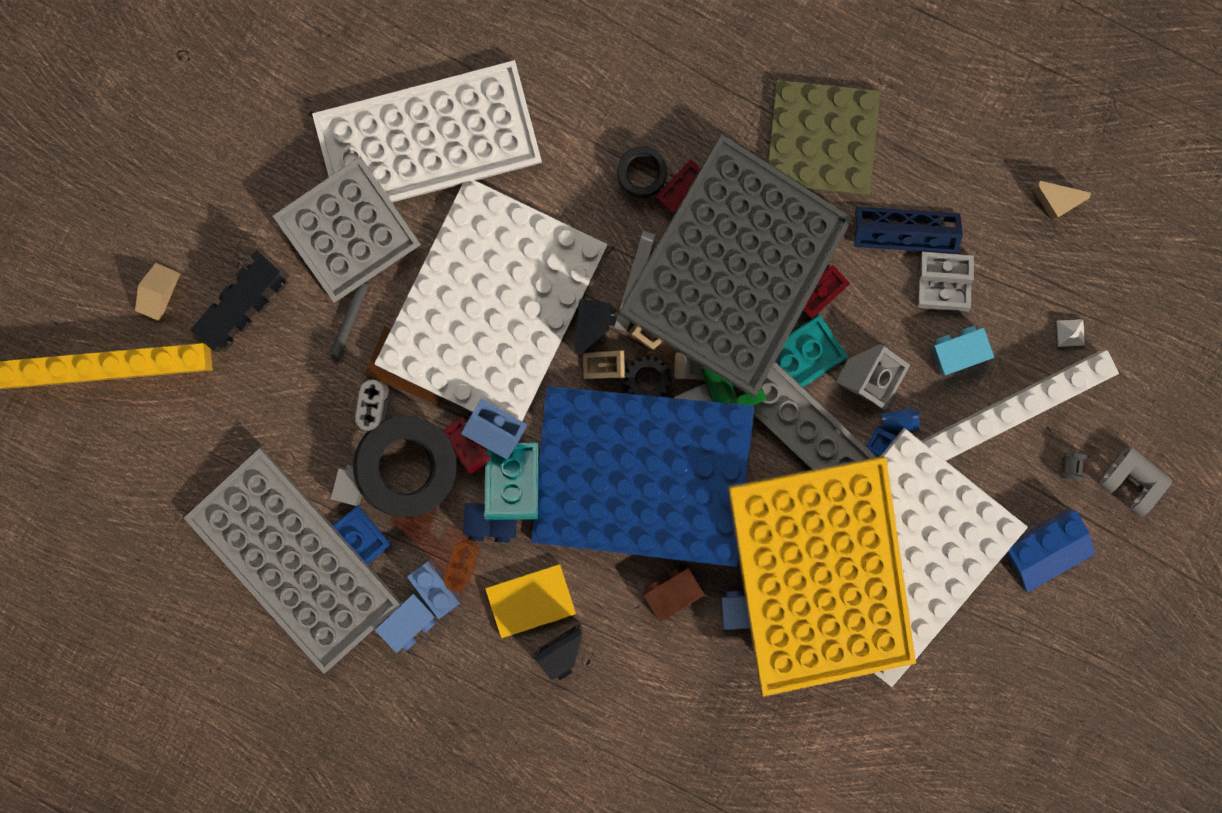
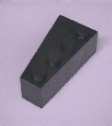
[191,250,289,352]

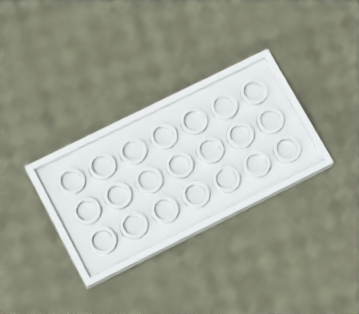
[312,60,542,202]

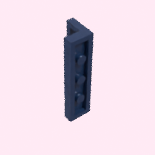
[854,207,963,254]

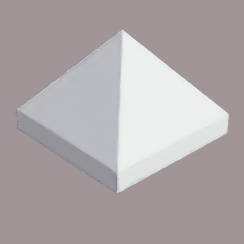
[1056,319,1085,347]

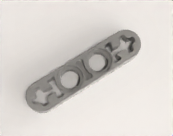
[614,231,656,332]

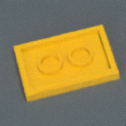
[485,564,576,638]

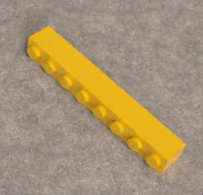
[0,343,213,389]

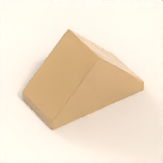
[1032,181,1091,220]
[135,263,181,321]
[583,351,625,379]

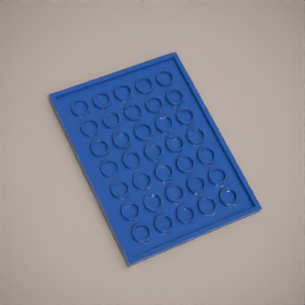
[531,386,754,567]

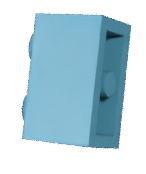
[930,325,995,376]

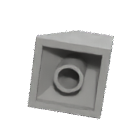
[836,344,910,411]

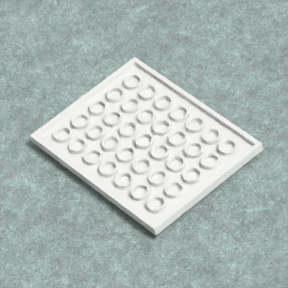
[375,180,608,421]
[874,428,1028,687]

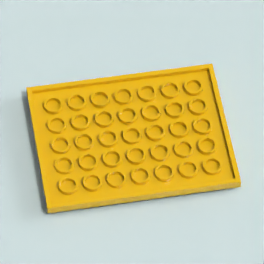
[728,456,916,696]

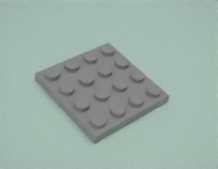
[273,156,421,303]

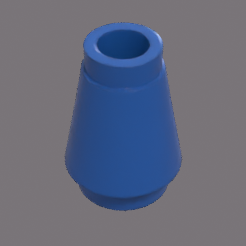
[882,408,920,434]

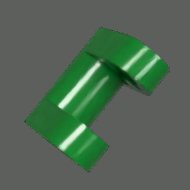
[701,368,767,406]

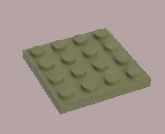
[768,80,881,196]

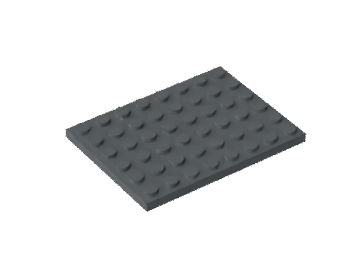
[618,134,853,397]

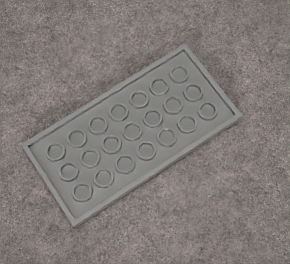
[184,448,403,674]

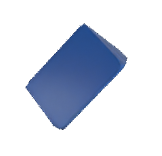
[866,427,896,457]

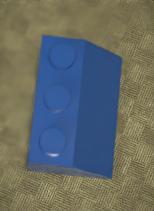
[1005,509,1095,593]

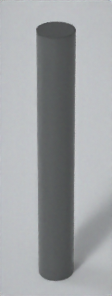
[330,283,369,358]

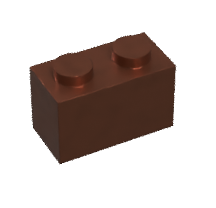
[643,565,704,622]

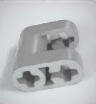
[355,380,390,430]
[1099,446,1172,517]

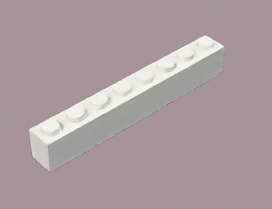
[921,350,1119,461]

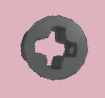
[1060,452,1087,481]

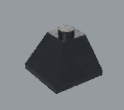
[575,299,616,355]
[534,623,583,680]

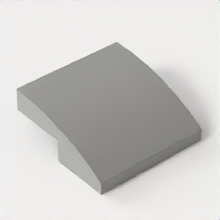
[917,252,974,312]

